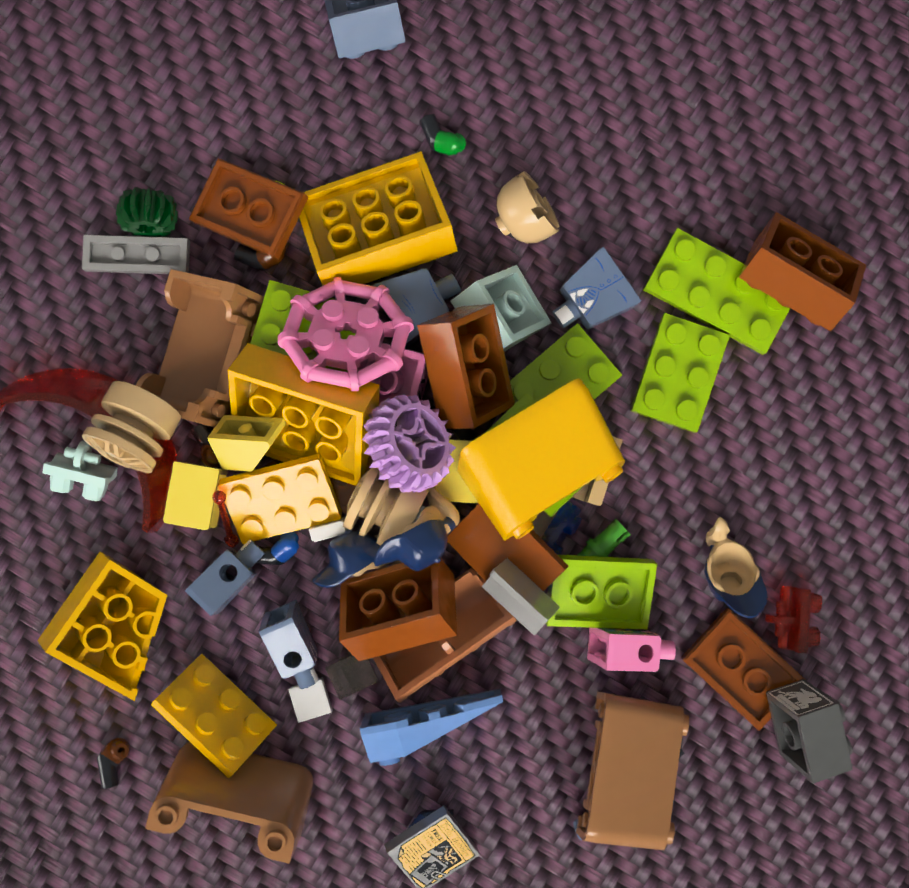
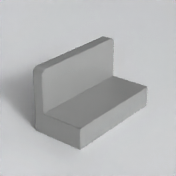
[481,558,560,636]

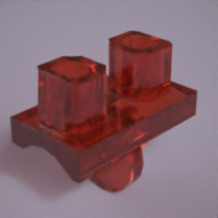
[765,586,822,653]

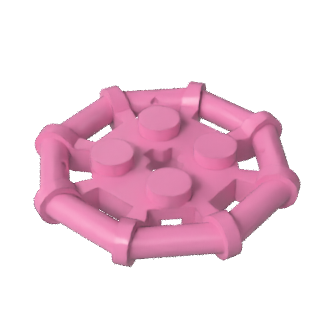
[277,277,414,392]

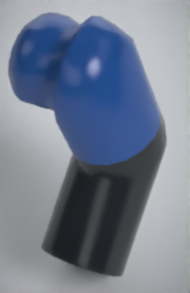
[256,532,299,565]

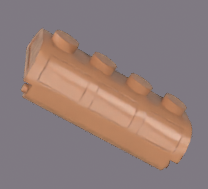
[373,567,517,703]

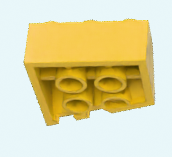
[37,551,167,701]

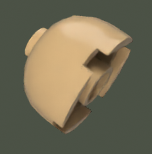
[495,171,560,244]

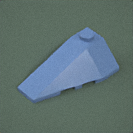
[360,689,503,766]

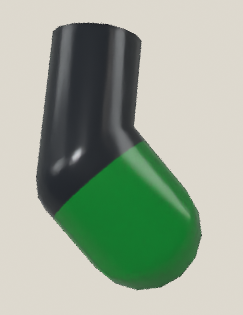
[419,114,466,155]

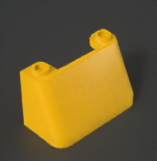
[457,378,625,541]

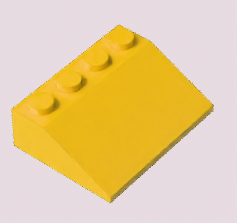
[299,151,458,286]
[228,343,380,486]

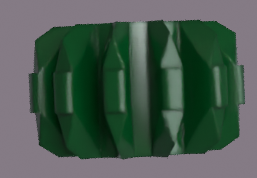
[116,187,178,237]

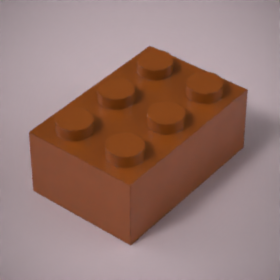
[739,212,866,332]
[417,304,515,429]
[339,558,457,661]

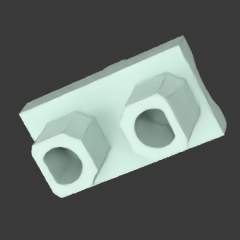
[43,440,118,502]

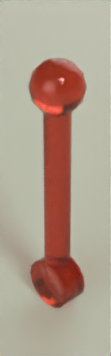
[212,490,239,548]

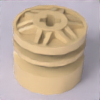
[82,381,181,473]
[343,468,430,545]

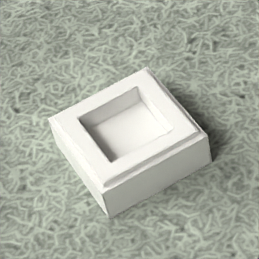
[309,516,347,542]
[288,677,333,723]

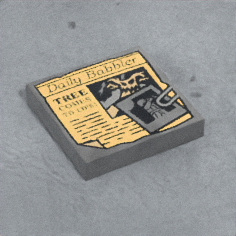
[384,805,480,888]

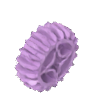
[362,394,456,493]

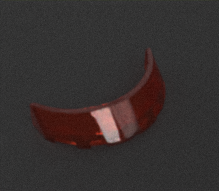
[0,368,177,534]

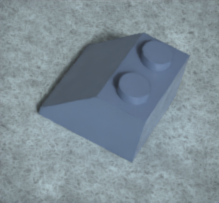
[324,0,406,59]

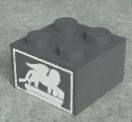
[766,679,853,784]

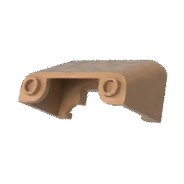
[135,269,264,428]
[576,691,689,850]
[145,742,313,864]

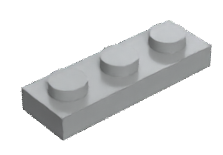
[82,235,190,274]

